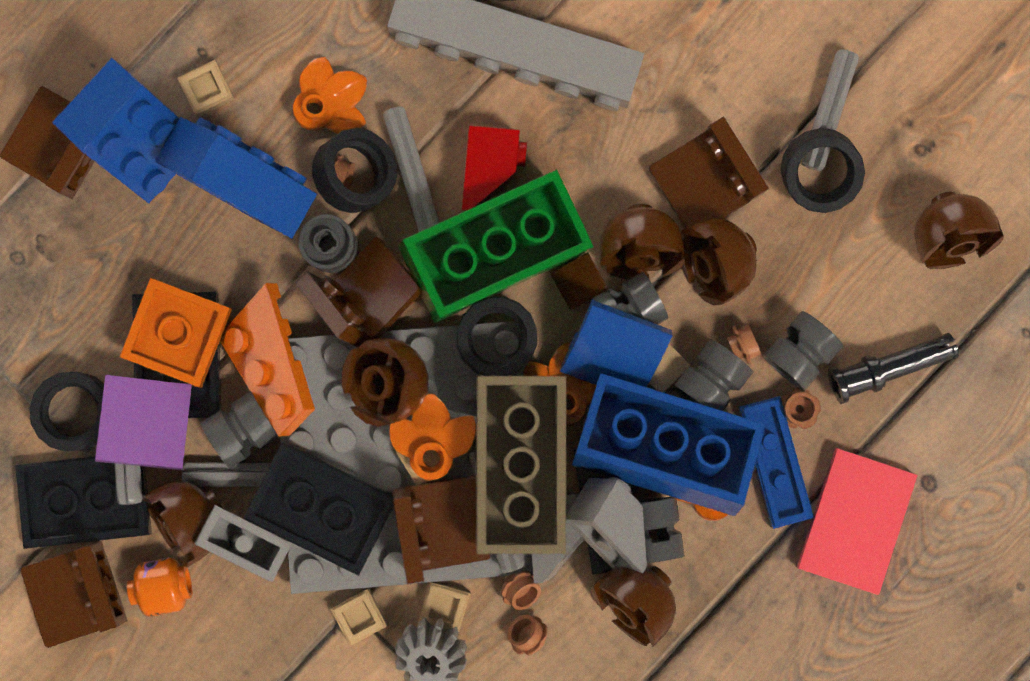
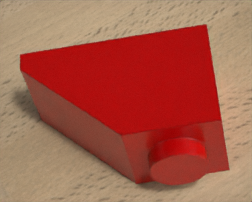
[462,125,527,212]

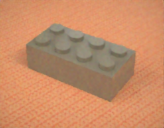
[476,376,566,554]

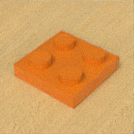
[120,278,232,388]

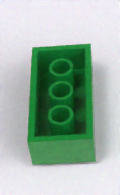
[398,170,594,323]

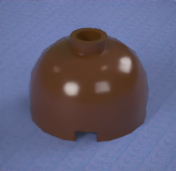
[914,191,1004,269]
[599,204,685,279]
[681,218,757,306]
[342,338,429,427]
[143,480,223,568]
[591,566,676,647]

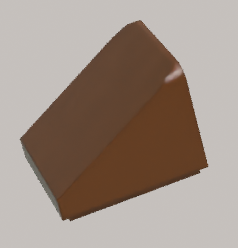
[550,252,608,311]

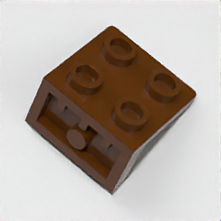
[0,86,95,199]
[649,116,769,228]
[296,237,422,347]
[392,475,490,584]
[21,541,128,648]

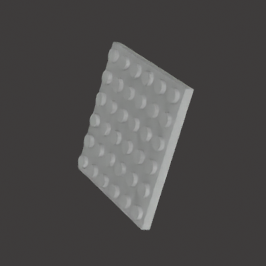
[279,321,533,594]

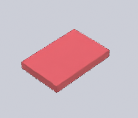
[796,448,918,595]

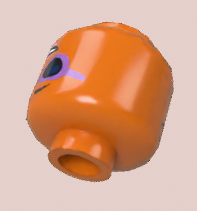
[127,557,193,617]

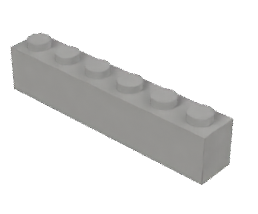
[387,0,645,111]

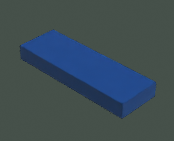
[738,396,814,529]

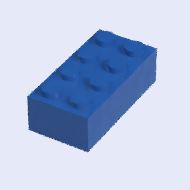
[572,373,766,516]

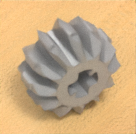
[395,617,467,681]

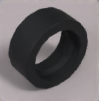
[312,128,397,213]
[780,128,865,213]
[456,297,537,376]
[29,372,104,452]

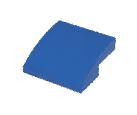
[560,300,673,387]

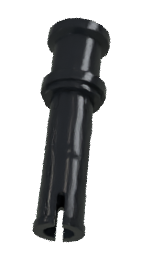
[828,333,959,404]

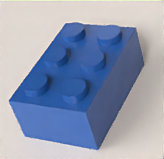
[52,58,179,203]
[155,116,317,239]

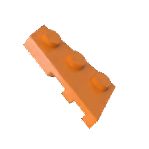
[220,283,315,437]

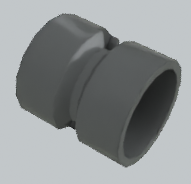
[299,214,359,273]
[591,271,669,325]
[763,311,844,391]
[674,339,753,411]
[200,391,279,468]
[638,496,685,563]

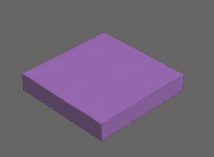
[95,375,192,470]

